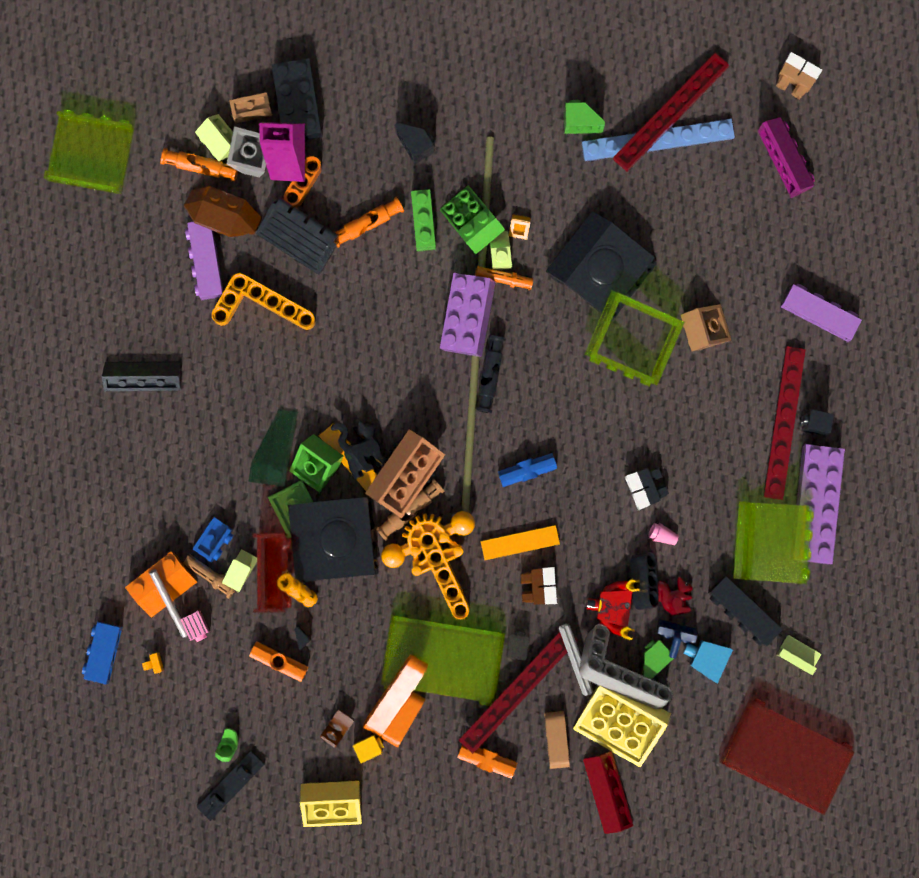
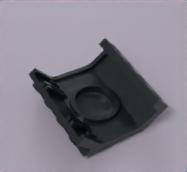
[546,211,657,323]
[288,497,379,582]

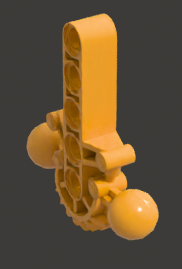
[381,511,475,619]

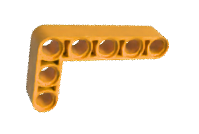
[212,273,316,330]

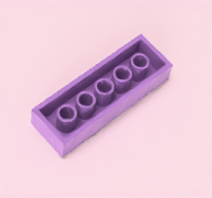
[790,444,845,564]

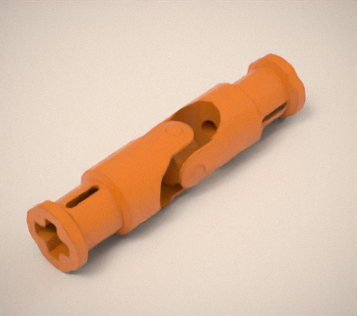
[160,148,238,181]
[335,197,405,248]

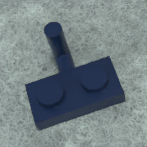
[657,619,697,658]

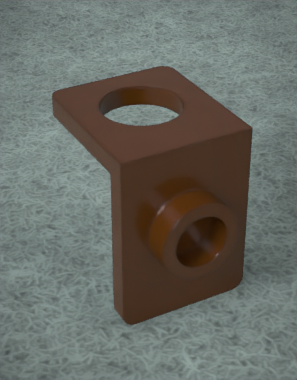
[320,709,354,747]

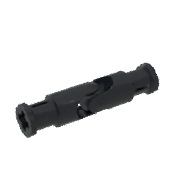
[475,335,506,413]

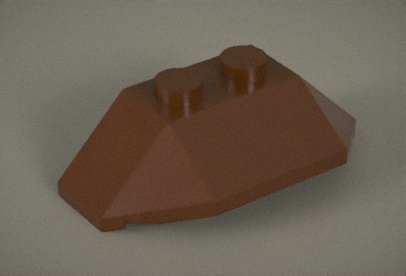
[184,186,262,237]

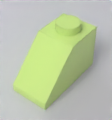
[490,231,512,270]

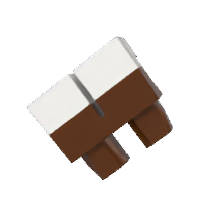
[520,567,557,605]

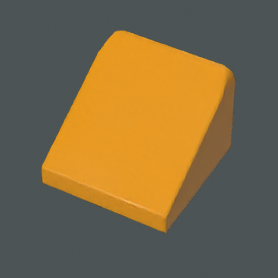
[508,214,531,240]

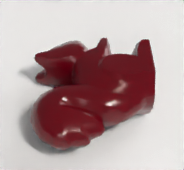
[658,577,693,616]

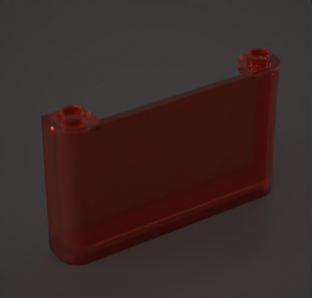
[719,698,855,815]

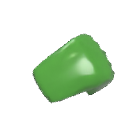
[215,728,239,762]

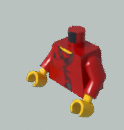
[586,580,640,640]

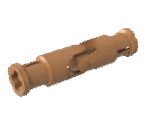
[375,479,445,541]

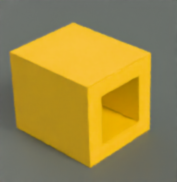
[353,734,384,763]

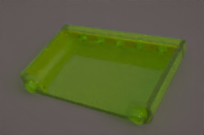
[380,615,506,706]

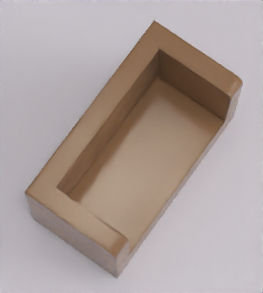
[229,92,273,123]

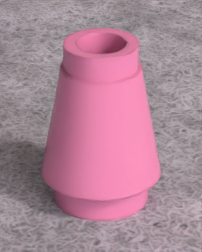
[649,523,679,545]

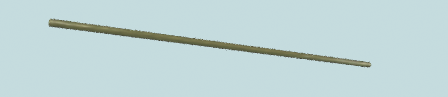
[461,137,494,513]

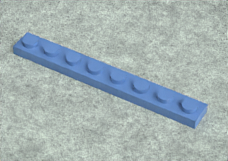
[582,119,735,161]

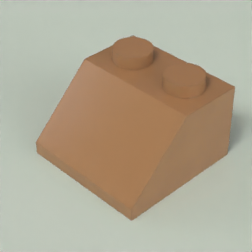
[681,304,732,351]

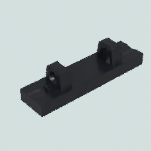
[197,751,265,821]

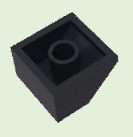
[394,123,435,164]

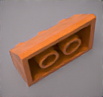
[125,552,197,618]

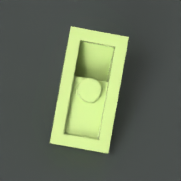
[222,549,258,592]

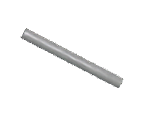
[149,569,188,638]

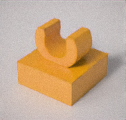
[142,653,164,674]

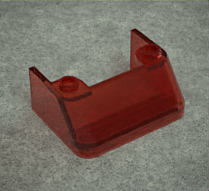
[253,533,292,613]

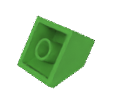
[564,100,605,134]
[289,434,343,493]

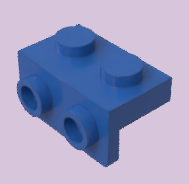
[193,517,234,562]

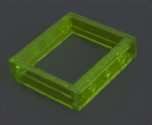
[584,291,685,387]

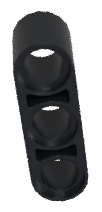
[631,552,659,610]

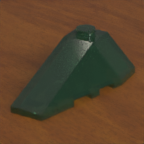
[248,409,298,488]

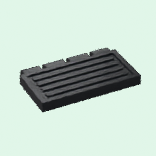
[256,198,339,275]

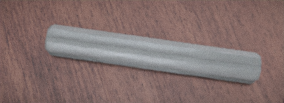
[559,624,593,696]

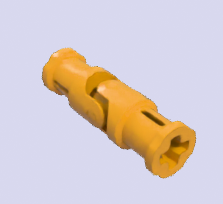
[278,574,318,607]

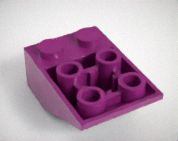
[259,122,305,182]

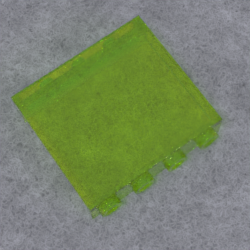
[44,109,134,194]
[734,501,814,584]

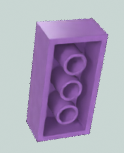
[440,273,496,357]

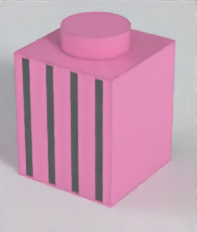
[181,611,210,642]

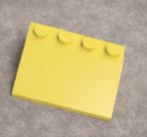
[573,685,671,767]

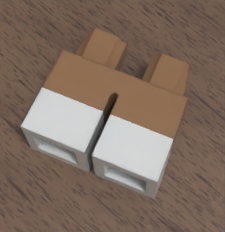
[776,52,822,99]

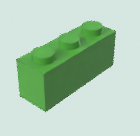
[411,189,436,251]

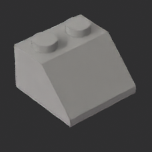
[227,127,266,177]

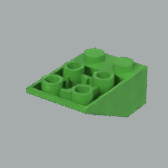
[439,185,505,254]

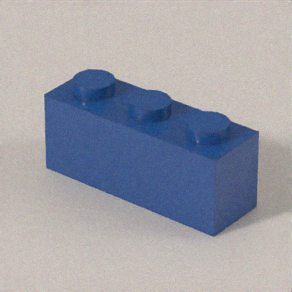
[82,622,123,684]

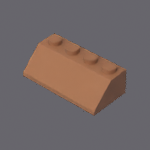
[365,429,445,518]

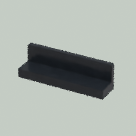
[102,361,181,391]

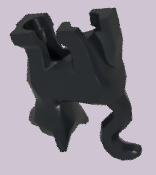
[331,421,388,480]

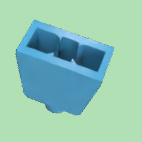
[683,641,733,683]

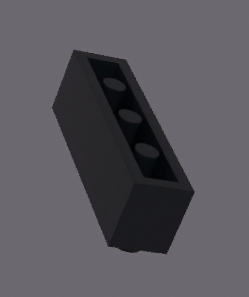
[708,576,783,647]

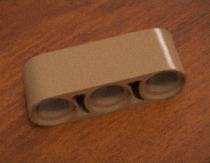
[544,711,569,769]

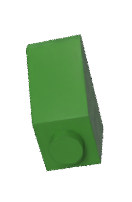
[642,640,674,679]

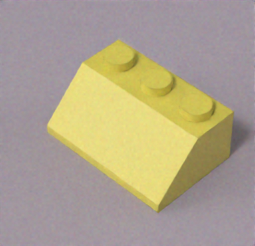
[300,781,362,827]

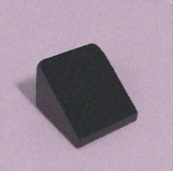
[295,626,311,650]

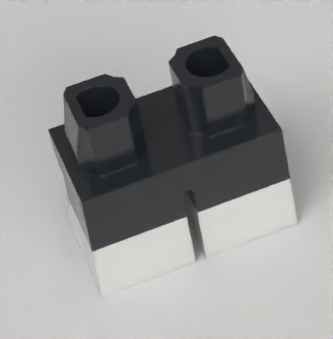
[625,468,669,510]

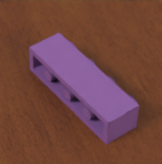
[185,222,224,300]
[781,284,862,342]

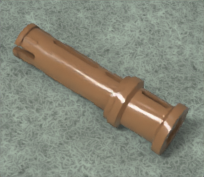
[183,554,236,599]

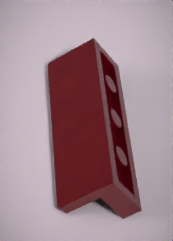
[583,751,634,834]

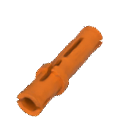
[475,266,533,290]

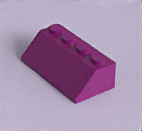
[758,117,815,198]

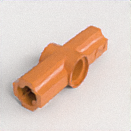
[249,641,308,682]
[457,744,517,779]

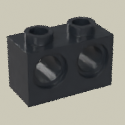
[799,409,834,436]

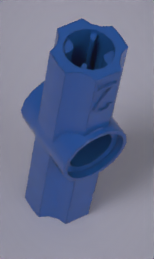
[498,453,557,487]

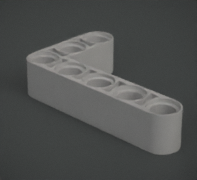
[579,624,672,710]

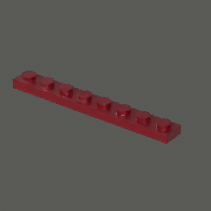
[613,53,729,172]
[763,346,806,500]
[459,632,578,754]

